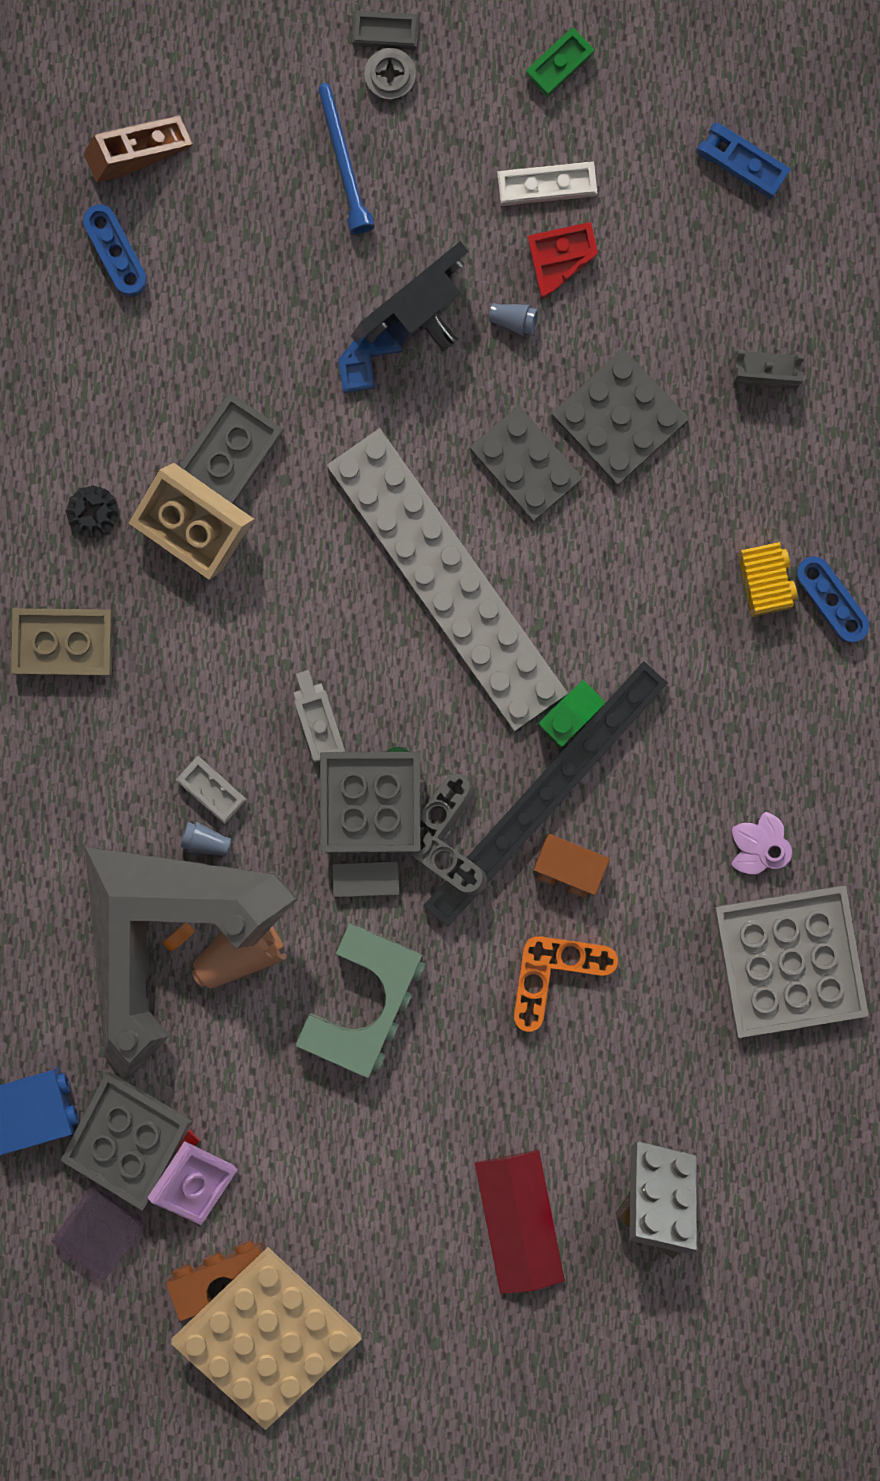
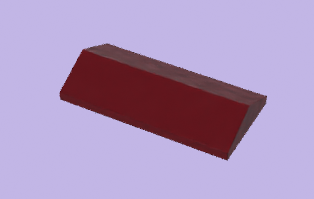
[475,1150,565,1294]

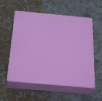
[147,1141,238,1225]

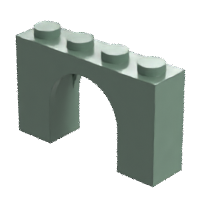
[295,922,425,1078]

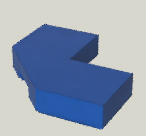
[338,330,402,393]

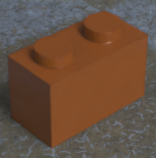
[532,833,610,898]

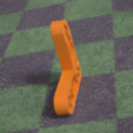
[514,936,618,1032]

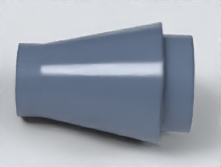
[489,303,539,337]
[180,821,231,857]

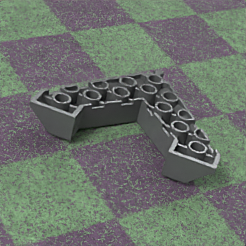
[85,847,298,1081]

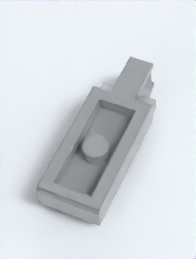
[293,670,346,763]

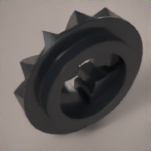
[65,485,119,538]

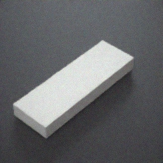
[497,161,597,206]

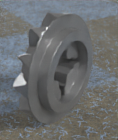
[364,48,416,102]

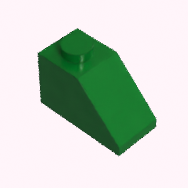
[537,680,606,748]

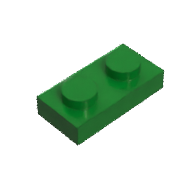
[525,27,595,98]

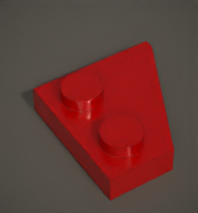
[527,222,598,299]

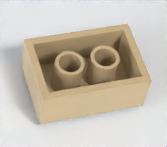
[129,463,254,580]

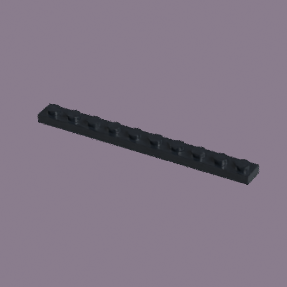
[424,661,668,927]

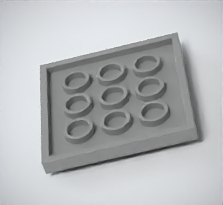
[714,885,869,1038]

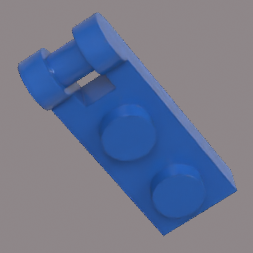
[696,122,791,200]

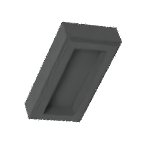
[352,10,419,50]
[332,862,399,897]

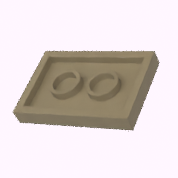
[11,608,113,676]

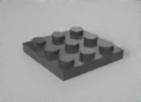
[551,348,690,486]
[320,752,420,852]
[60,1072,193,1211]

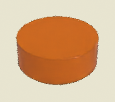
[162,923,194,951]

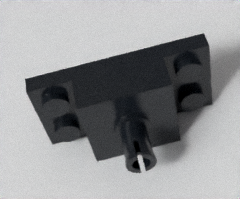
[351,241,469,353]

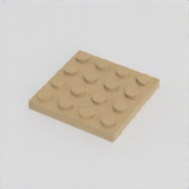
[171,1247,361,1430]

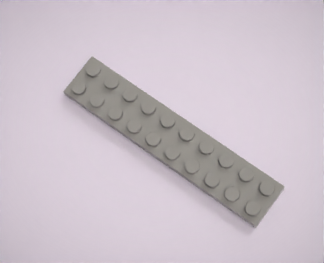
[327,428,568,731]

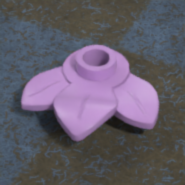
[732,812,792,874]

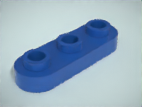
[83,204,147,297]
[795,556,869,643]

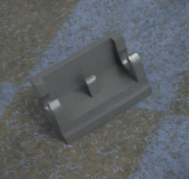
[733,349,804,389]

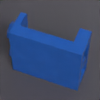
[0,1067,79,1155]

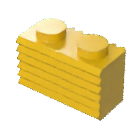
[737,542,797,617]

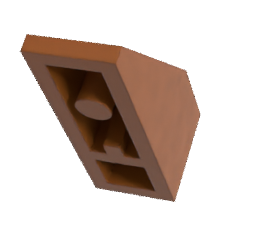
[83,115,193,183]

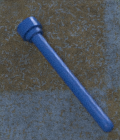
[319,83,375,235]

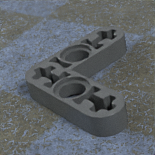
[408,774,487,895]

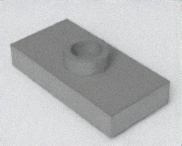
[176,756,247,824]

